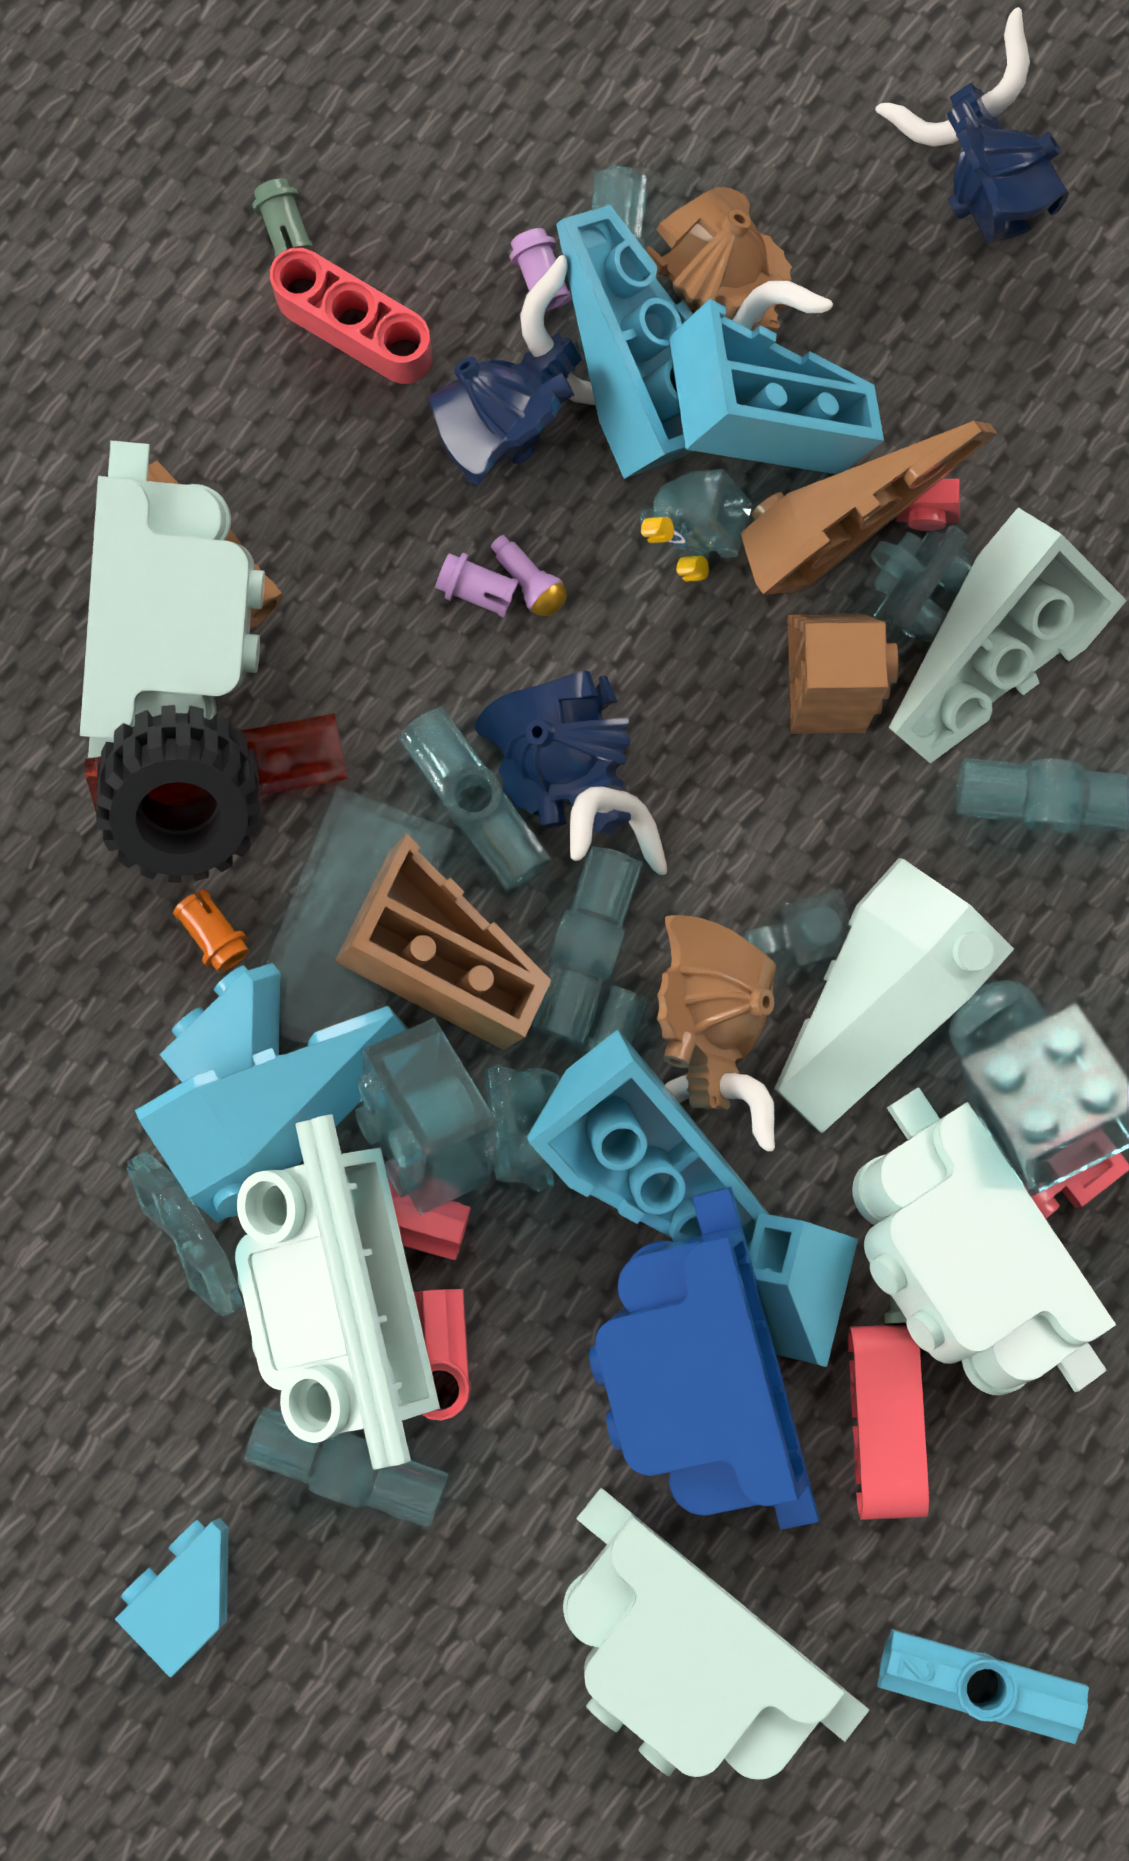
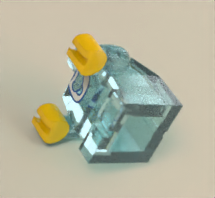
[640,469,753,582]

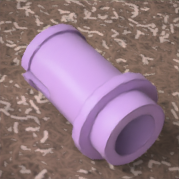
[509,228,572,312]
[435,552,519,618]

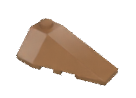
[740,421,998,594]

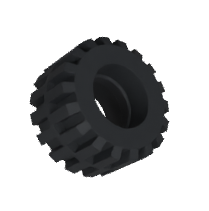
[96,705,261,883]

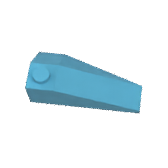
[556,205,694,479]
[135,1006,417,1223]
[527,1029,769,1251]

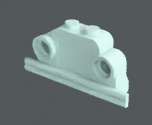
[80,441,265,771]
[852,1087,1116,1395]
[235,1114,440,1470]
[563,1488,869,1780]

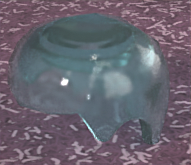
[948,980,1052,1076]

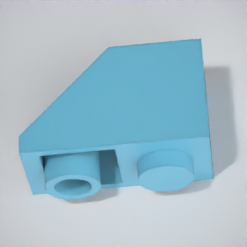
[159,963,281,1082]
[749,1213,858,1367]
[115,1518,229,1678]

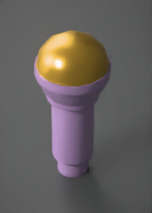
[491,535,567,616]

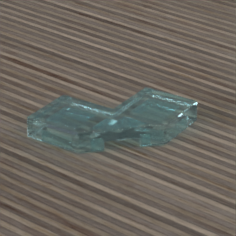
[126,1151,244,1317]

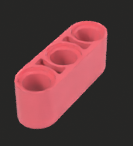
[270,248,432,384]
[848,1324,929,1520]

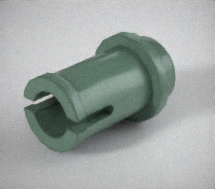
[252,178,314,257]

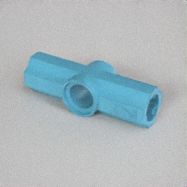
[877,1629,1089,1744]

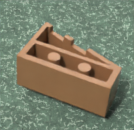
[787,613,898,734]
[335,833,551,1050]

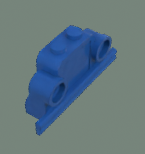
[589,1187,820,1530]

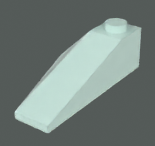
[889,508,1127,763]
[774,858,1014,1133]

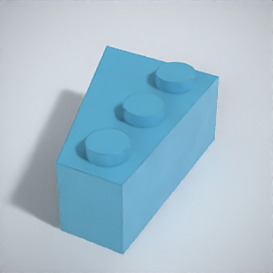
[669,299,884,474]

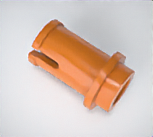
[173,889,249,973]

